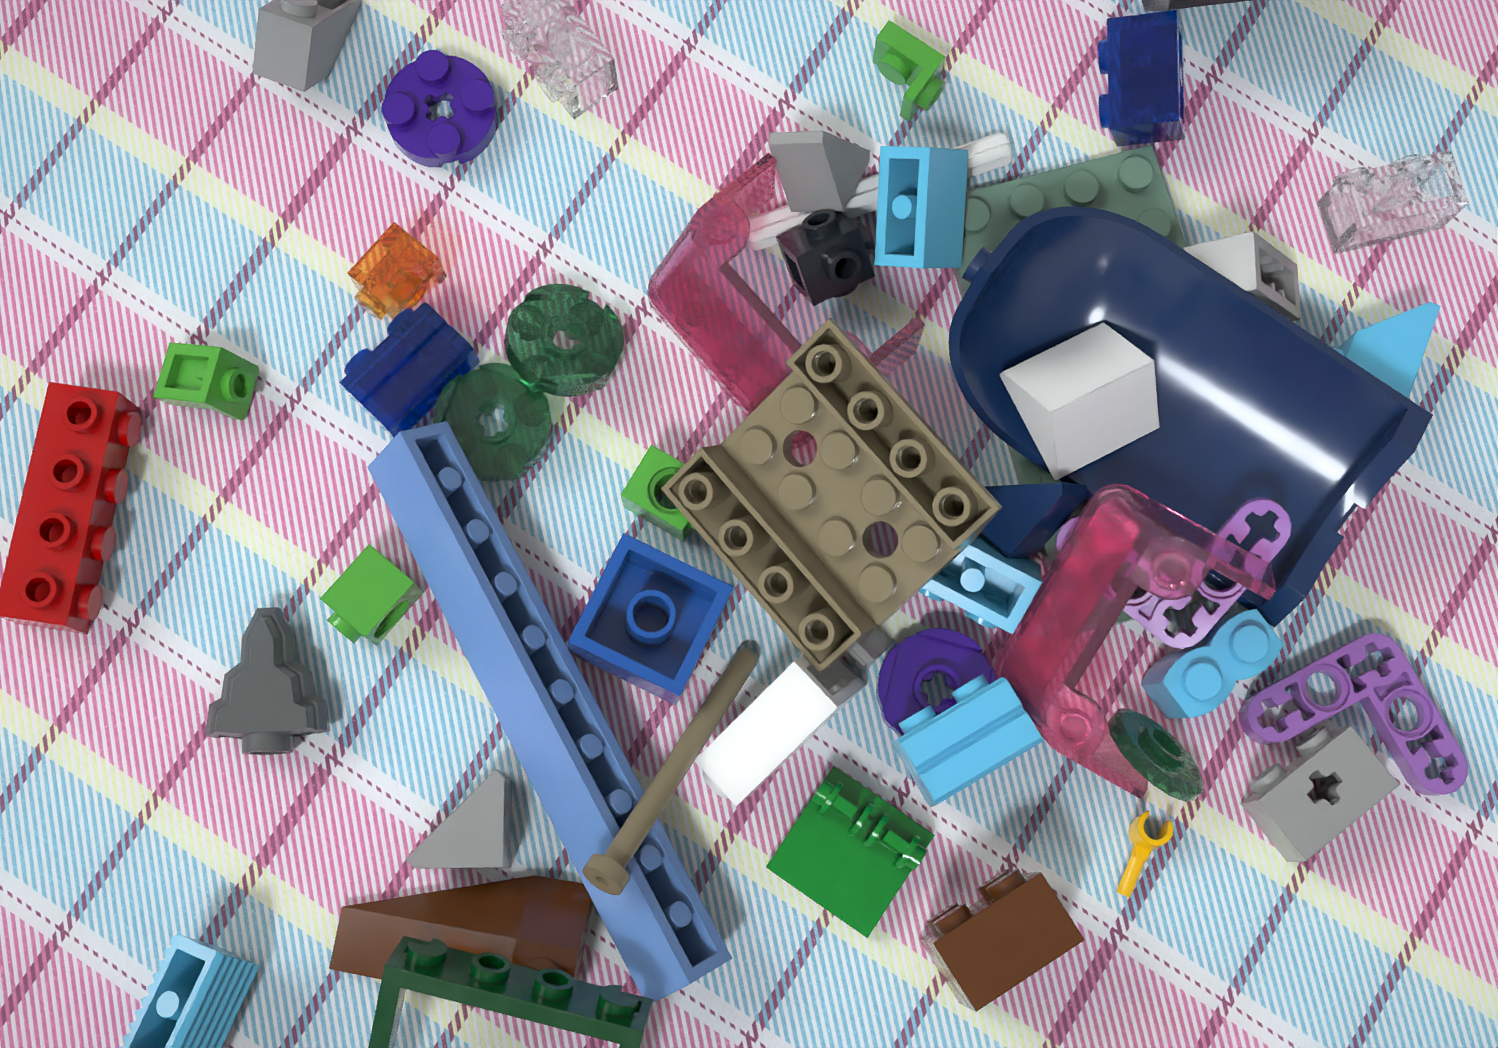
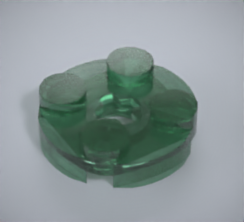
[504,284,624,397]
[433,363,553,482]

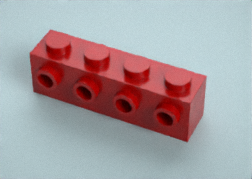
[0,382,141,634]

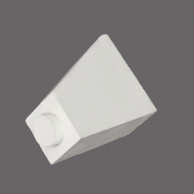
[695,655,867,806]

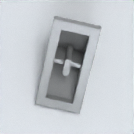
[769,131,870,212]
[405,769,512,869]

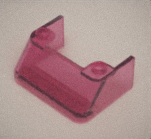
[648,153,925,449]
[994,484,1276,799]

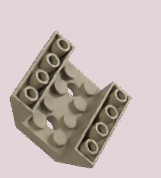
[661,318,1002,674]

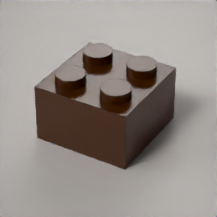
[919,868,1085,1012]

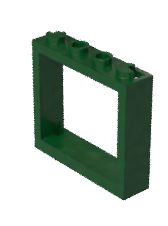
[368,935,653,1048]

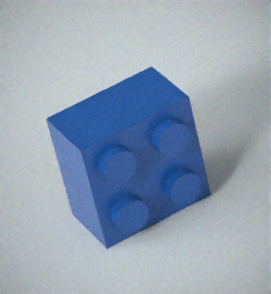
[568,533,734,706]

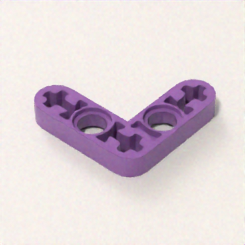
[1056,497,1291,649]
[1239,633,1468,796]

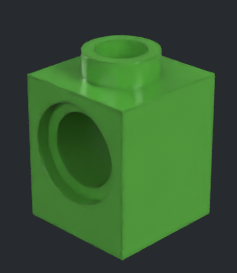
[620,445,698,542]
[320,544,424,646]

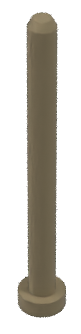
[582,647,757,895]

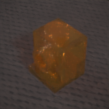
[347,222,447,321]

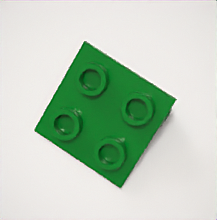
[766,766,935,938]

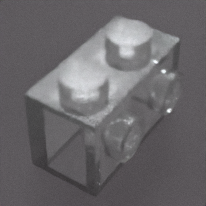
[500,0,619,120]
[1317,150,1469,255]

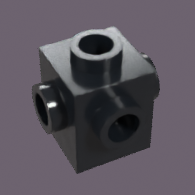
[776,210,875,306]

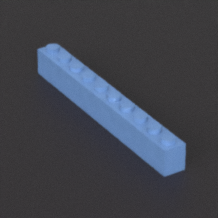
[367,421,733,1003]

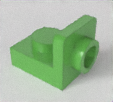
[873,20,946,122]
[153,342,259,420]

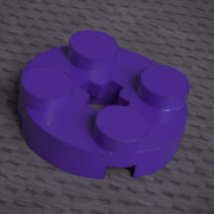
[381,50,498,168]
[876,628,998,738]

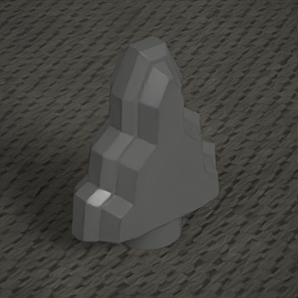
[205,607,330,755]

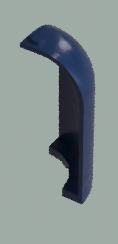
[948,206,1433,628]

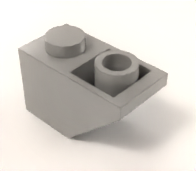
[252,0,361,92]

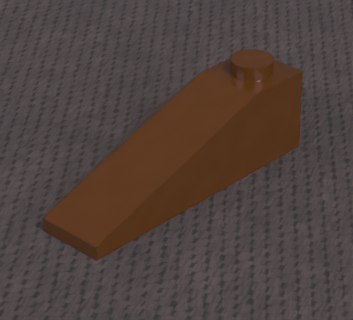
[329,875,593,980]

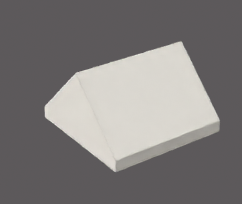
[999,322,1159,481]

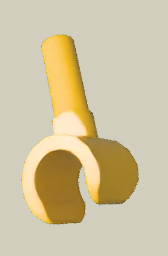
[1116,810,1174,898]

